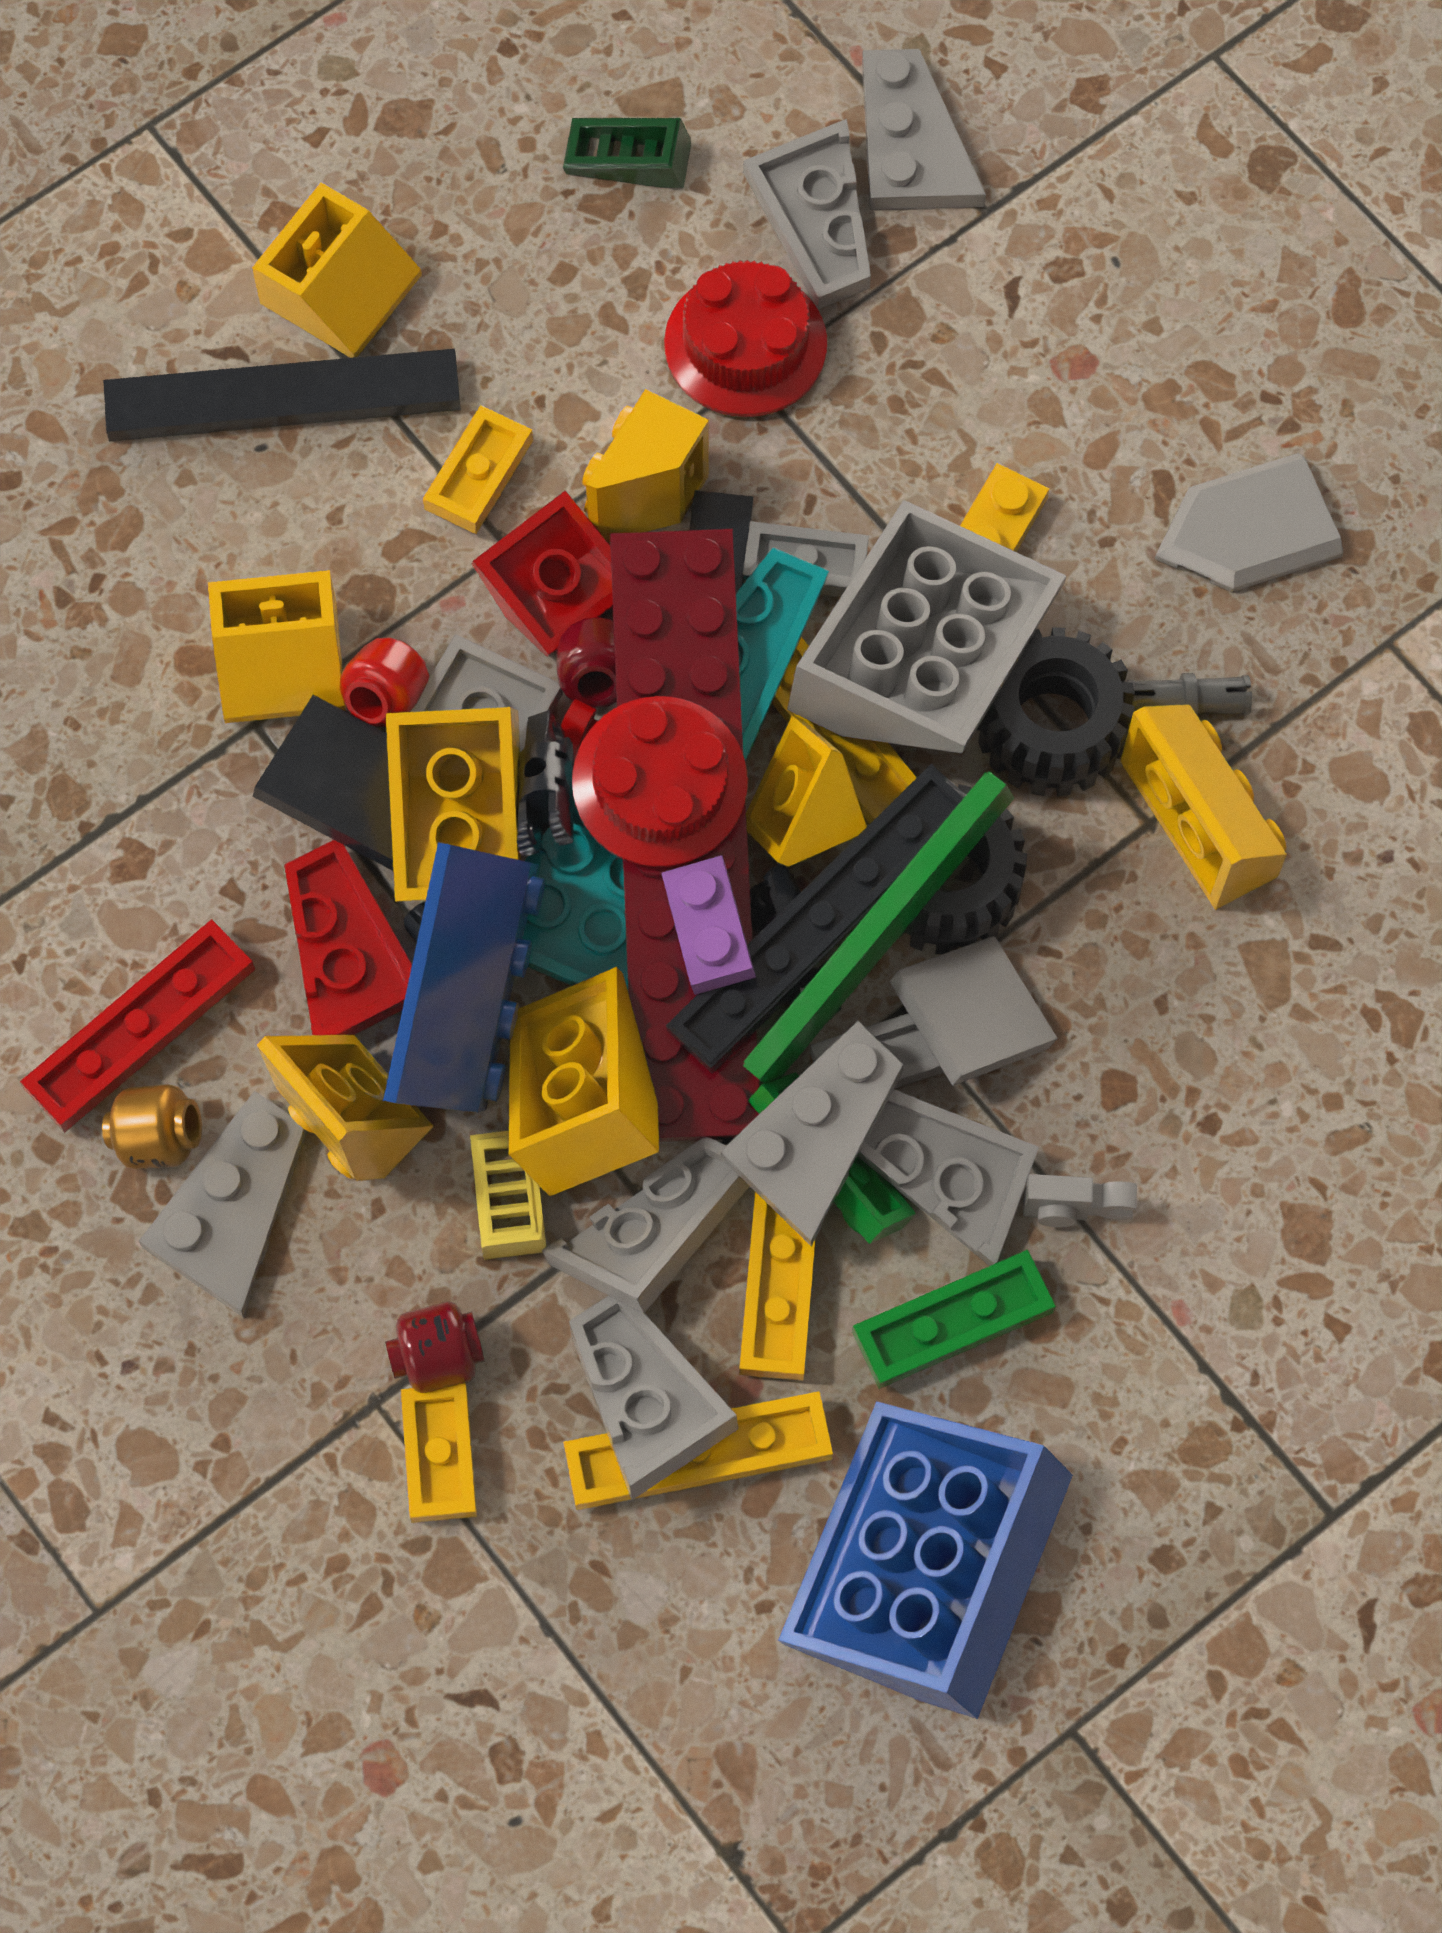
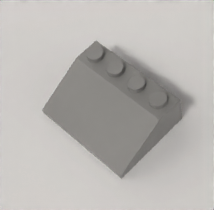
[787,500,1066,753]

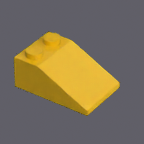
[386,707,521,901]
[508,967,659,1196]
[257,1035,433,1181]

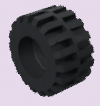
[977,627,1135,797]
[897,784,1027,955]

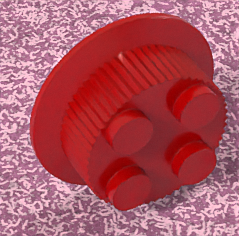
[664,260,827,417]
[572,696,748,867]

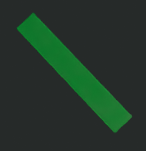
[743,771,1015,1083]

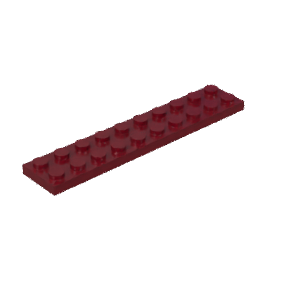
[610,529,759,1142]

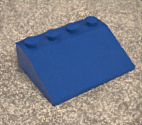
[383,842,545,1113]
[778,1401,1073,1719]

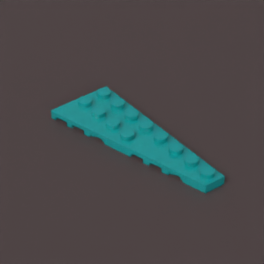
[523,547,829,994]

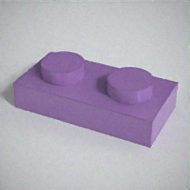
[662,855,756,995]

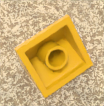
[746,715,867,867]

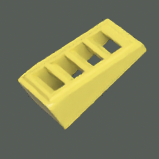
[470,1131,547,1260]

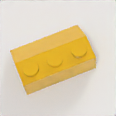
[1120,705,1287,910]

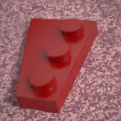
[284,840,412,1035]

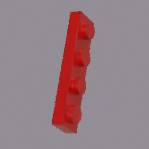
[20,919,255,1133]

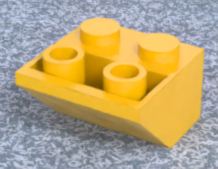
[252,182,422,358]
[582,389,709,542]
[208,570,346,723]

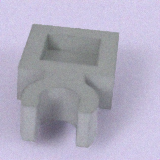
[1023,1174,1137,1227]

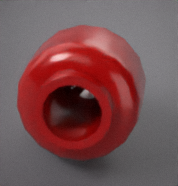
[339,637,430,728]

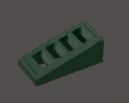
[563,118,691,188]

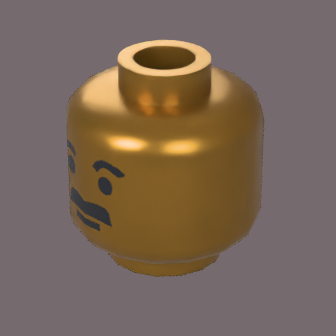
[102,1084,202,1170]

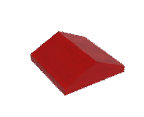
[471,490,613,657]

